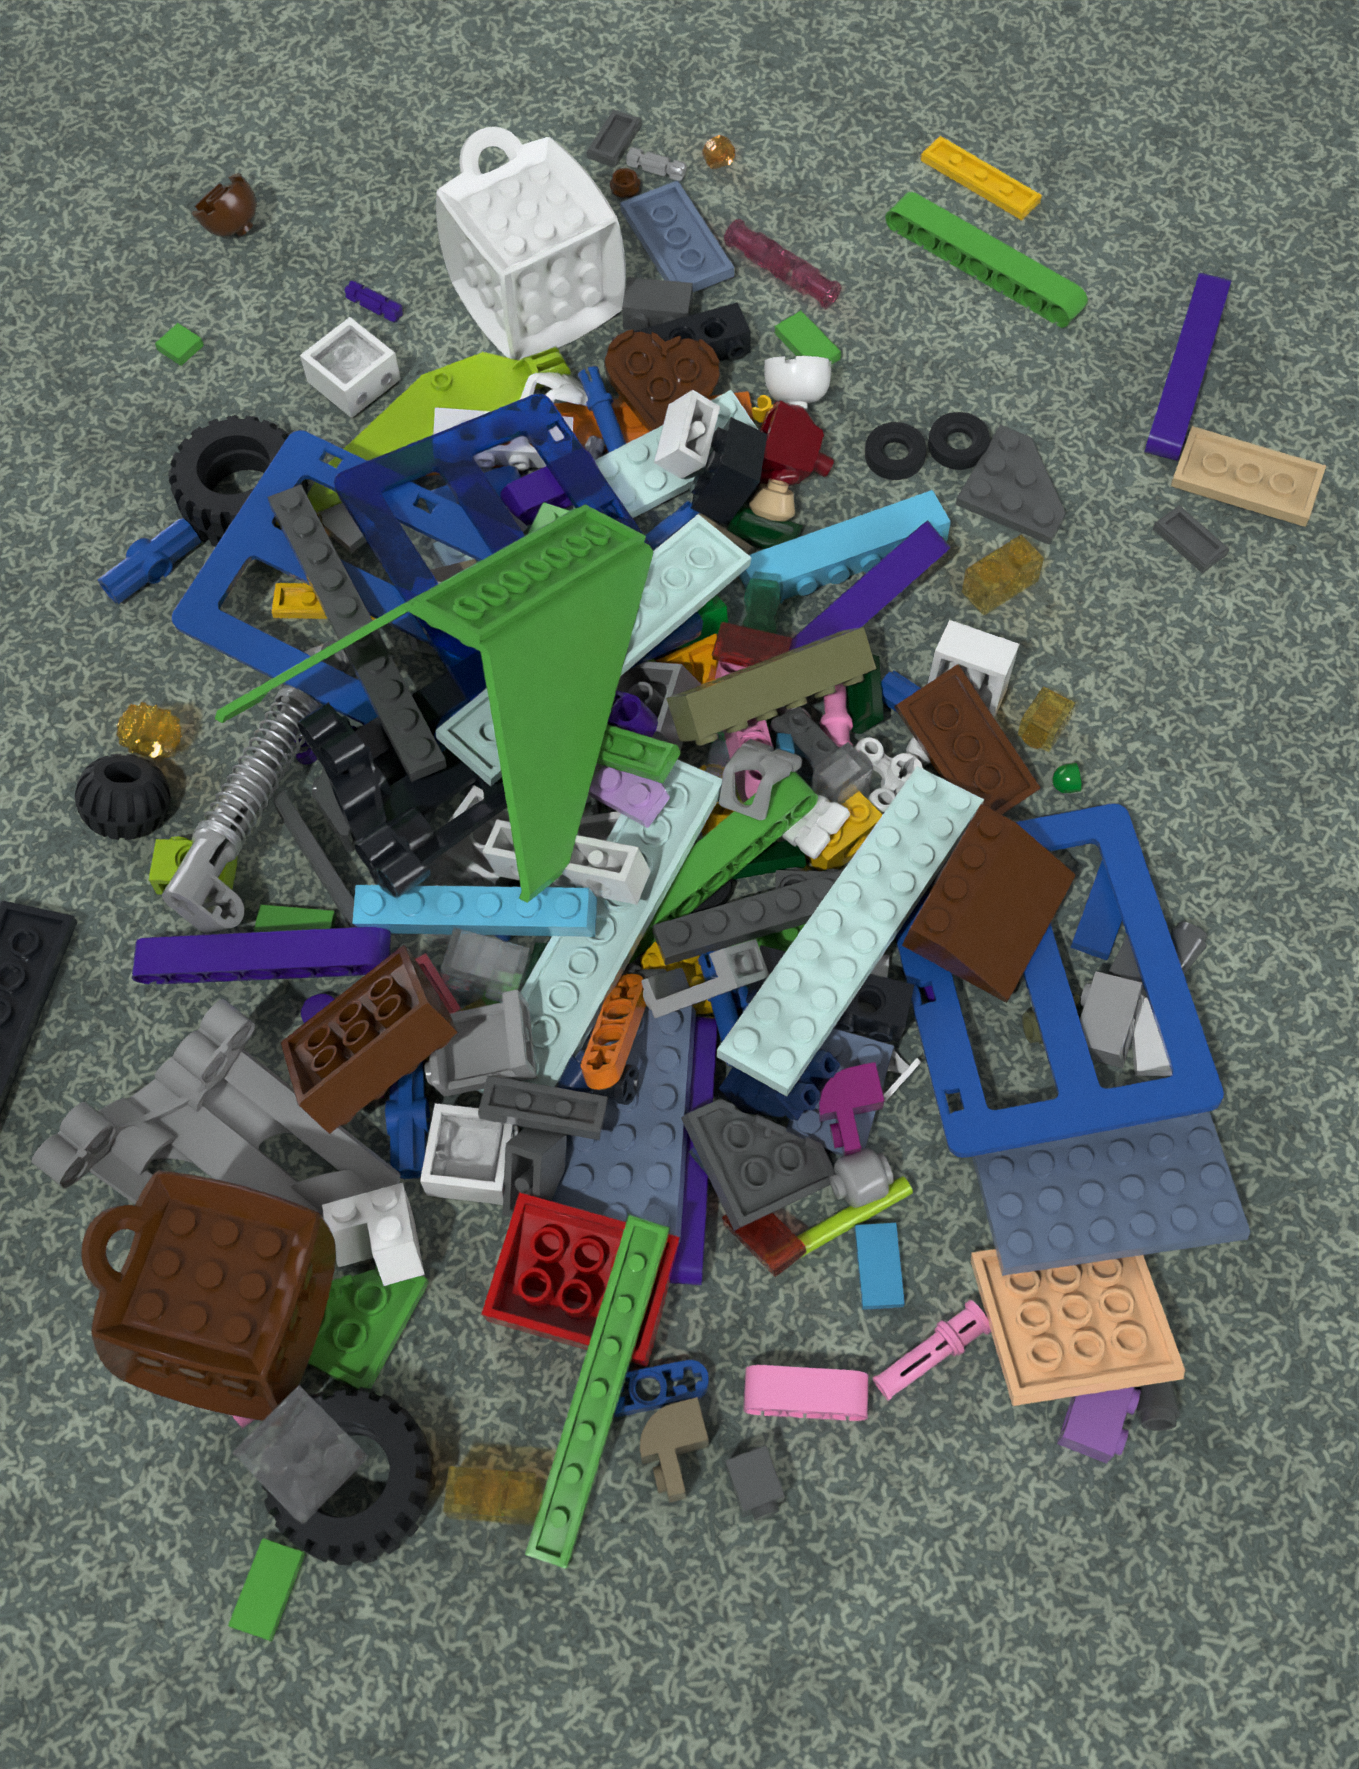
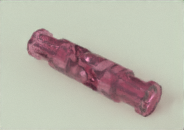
[724,219,842,309]

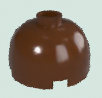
[191,173,257,237]

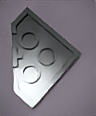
[955,424,1066,545]
[681,1099,835,1230]

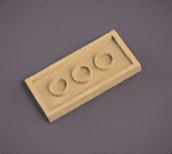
[1171,426,1326,527]

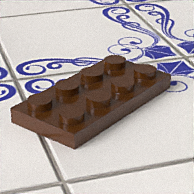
[894,664,1041,815]

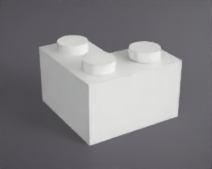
[322,1183,425,1286]

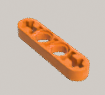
[581,974,646,1090]

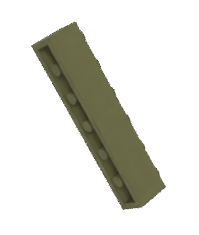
[666,627,876,746]

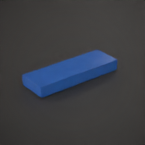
[1070,860,1122,961]

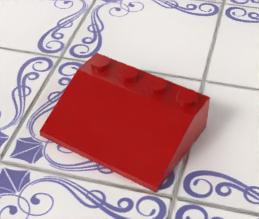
[481,1193,680,1367]

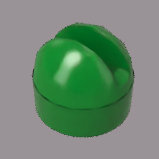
[1052,762,1082,793]

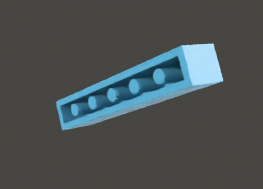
[740,490,951,609]
[352,885,597,937]

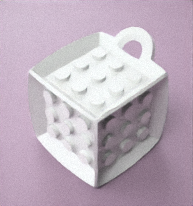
[436,127,626,360]

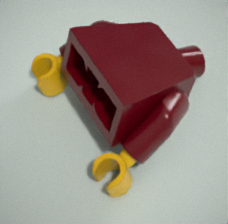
[752,395,834,488]

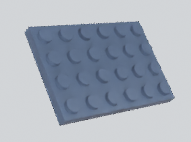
[552,1005,696,1243]
[972,1111,1250,1276]

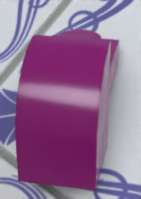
[818,1062,884,1156]

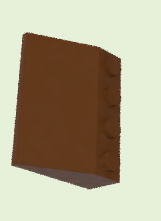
[902,804,1076,1003]
[280,945,458,1134]

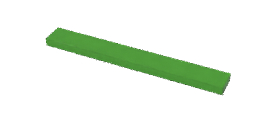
[525,1215,671,1569]

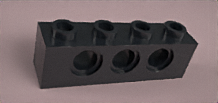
[612,302,751,361]
[745,945,914,1042]

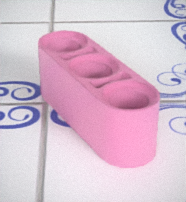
[743,1365,869,1421]

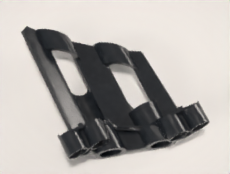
[297,651,507,898]

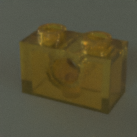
[961,534,1044,616]
[443,1466,540,1526]

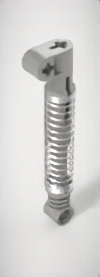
[162,641,349,933]

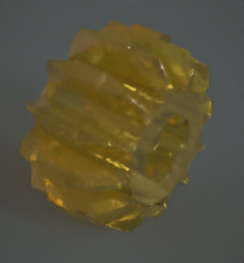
[116,702,182,760]

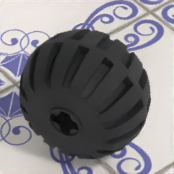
[75,754,171,840]

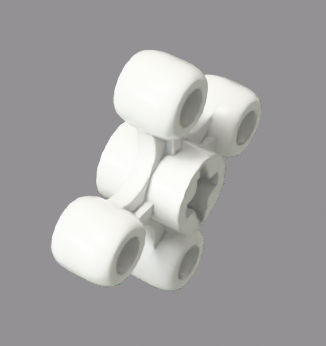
[852,737,930,814]

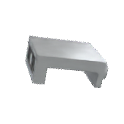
[642,939,769,1018]
[425,989,537,1097]

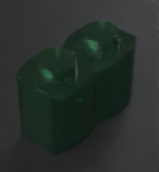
[740,571,783,653]

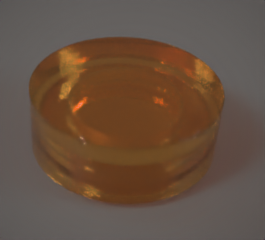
[702,136,735,169]

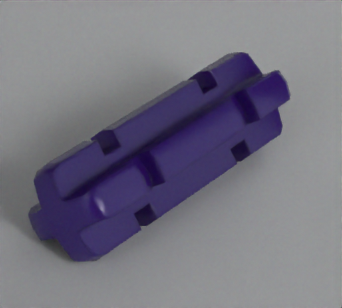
[344,280,403,322]

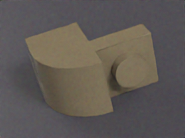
[640,1397,709,1503]

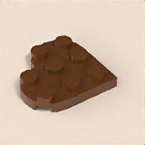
[604,330,720,432]

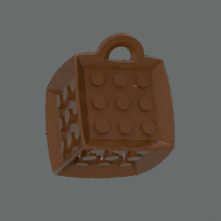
[81,1171,336,1423]

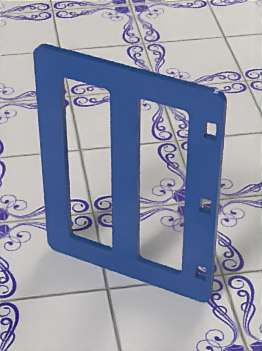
[172,430,524,752]
[895,804,1224,1158]

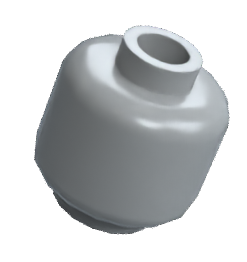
[829,1148,894,1208]

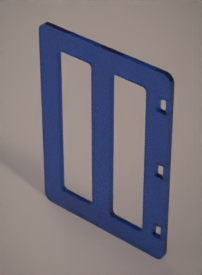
[334,394,703,703]

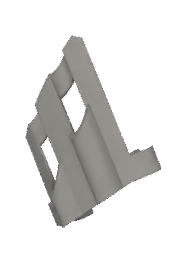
[31,999,400,1213]

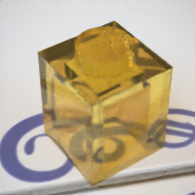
[1017,686,1076,752]

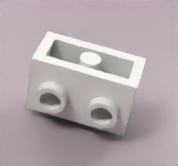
[654,390,720,479]

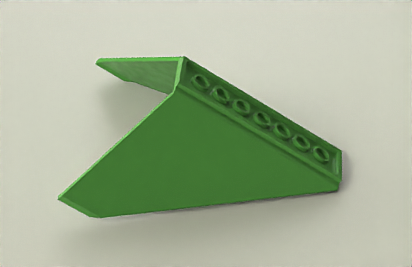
[215,504,654,903]

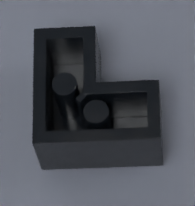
[690,417,768,526]

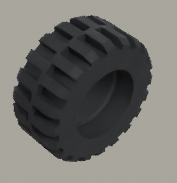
[169,415,308,547]
[261,1386,436,1566]

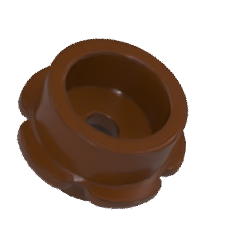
[610,168,641,198]

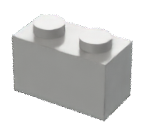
[1080,971,1145,1068]

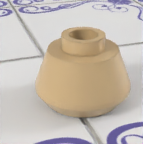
[749,479,795,522]

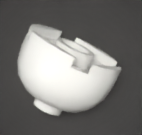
[764,356,831,410]

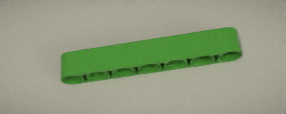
[885,192,1088,328]
[629,771,818,963]

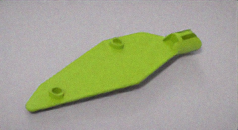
[307,346,571,513]

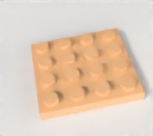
[971,1249,1185,1406]

